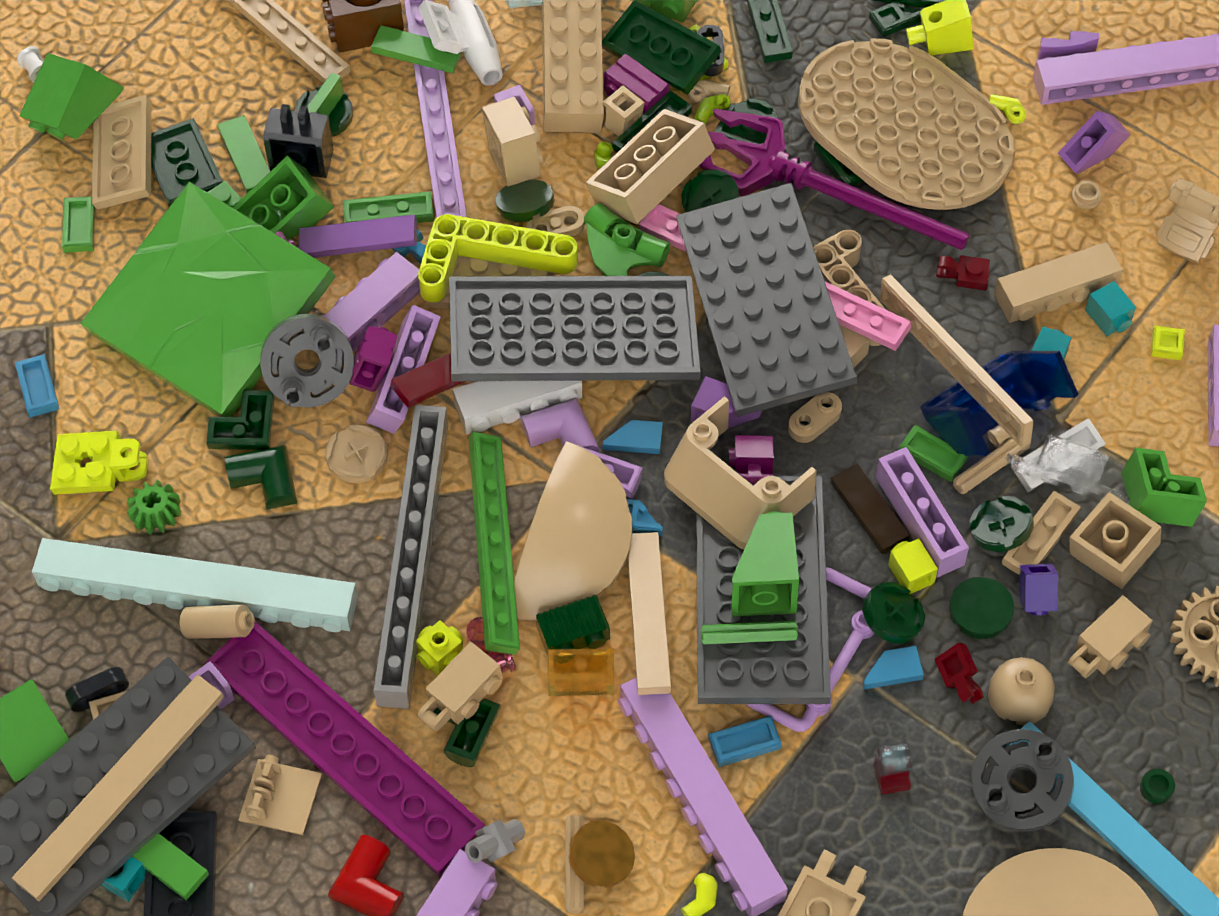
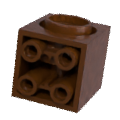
[322,0,404,53]

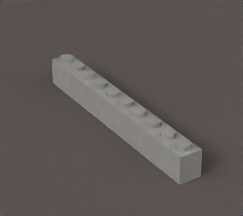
[374,405,448,709]

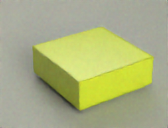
[1151,325,1185,360]

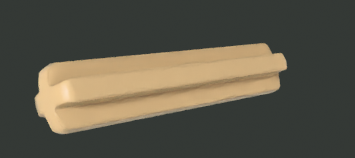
[953,438,1031,494]
[566,815,584,914]

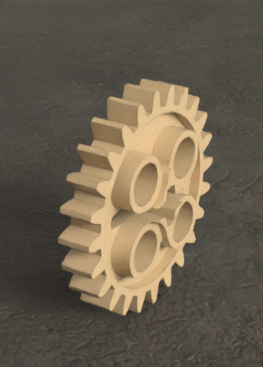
[1170,586,1219,687]

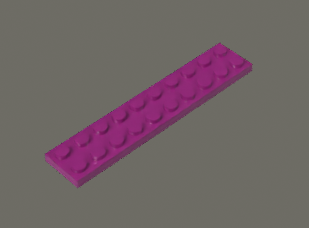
[205,622,486,876]

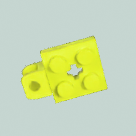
[50,431,148,495]

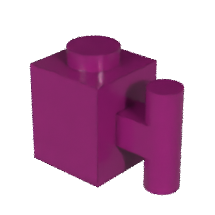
[728,435,774,485]

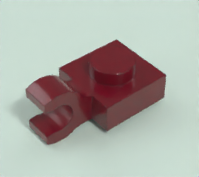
[936,255,990,291]
[934,643,984,704]

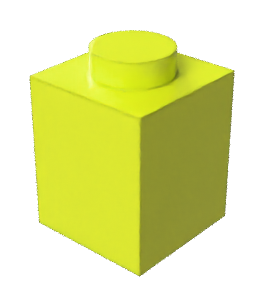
[888,538,938,594]

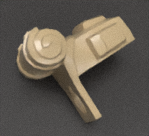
[1157,178,1219,263]

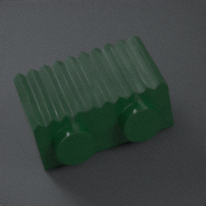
[536,595,610,660]

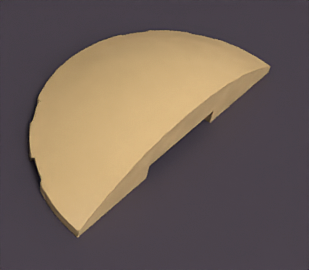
[514,441,632,621]

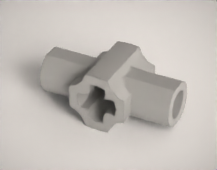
[465,819,525,863]

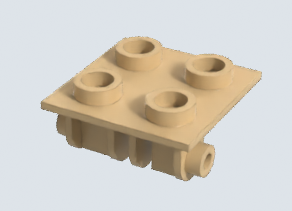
[238,754,322,835]

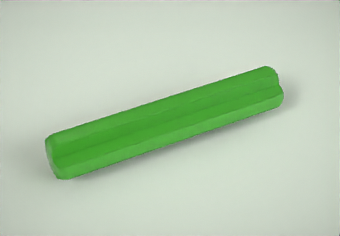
[701,621,798,644]

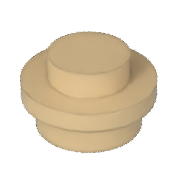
[1071,181,1101,209]

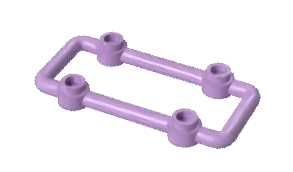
[746,567,875,732]

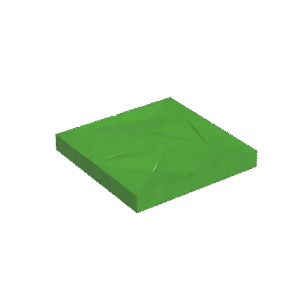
[80,182,336,417]

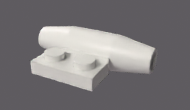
[418,0,503,85]

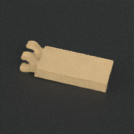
[778,849,867,916]

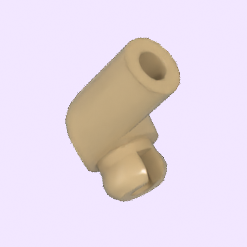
[688,79,730,103]

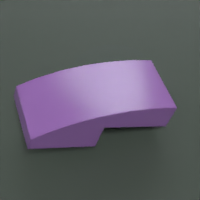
[1037,31,1099,60]

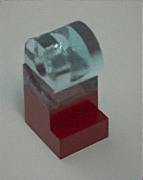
[873,740,912,795]

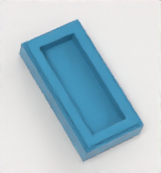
[15,354,60,418]
[708,716,782,767]

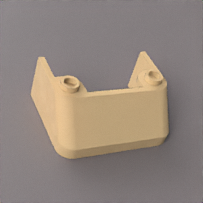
[664,396,817,549]

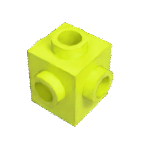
[416,620,463,676]

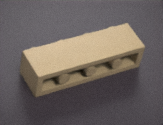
[994,242,1123,323]

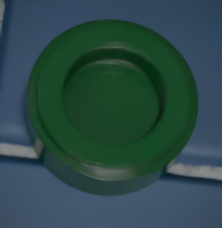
[1140,769,1175,804]

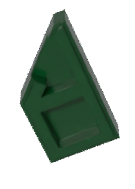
[869,1,923,37]

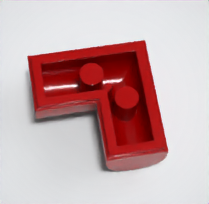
[328,834,405,916]

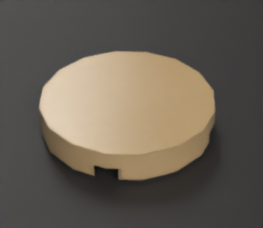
[325,425,388,483]

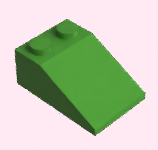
[233,156,334,240]

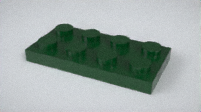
[602,0,722,95]

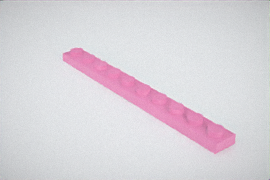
[639,204,911,351]

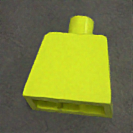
[906,0,974,55]

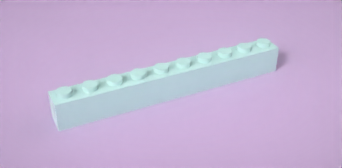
[32,538,358,632]

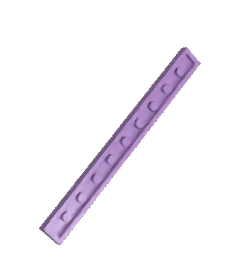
[404,0,467,218]

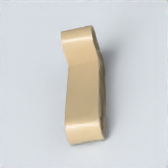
[813,230,886,346]

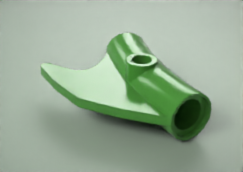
[584,203,670,276]

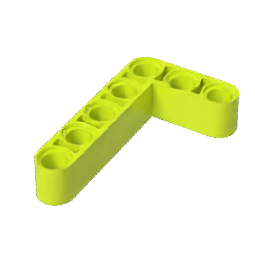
[418,214,578,303]

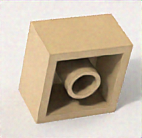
[482,97,543,187]
[1070,492,1161,589]

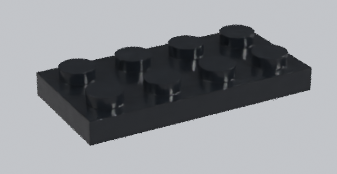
[144,811,218,916]

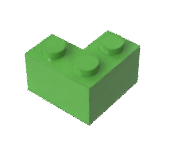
[1121,447,1207,527]

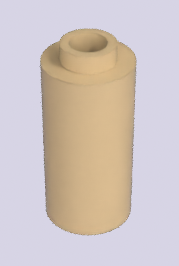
[180,605,255,639]

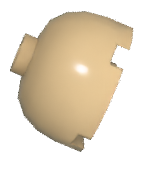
[988,657,1055,725]

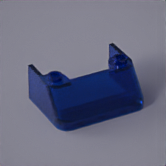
[920,351,1079,456]

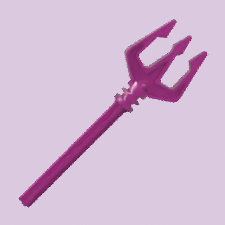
[698,109,970,250]

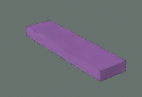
[299,215,417,258]

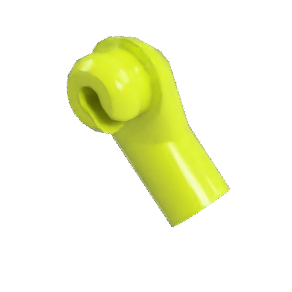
[989,94,1026,124]
[681,873,718,916]

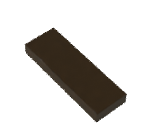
[830,464,910,554]

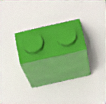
[19,53,124,140]
[731,511,799,617]
[0,679,69,784]

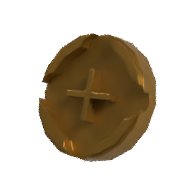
[568,820,635,888]

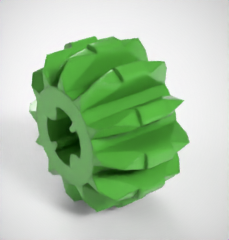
[127,479,181,535]

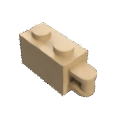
[1068,595,1153,679]
[417,641,503,732]

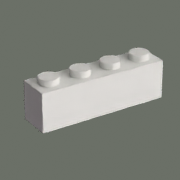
[453,380,583,435]

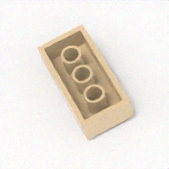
[585,109,715,224]

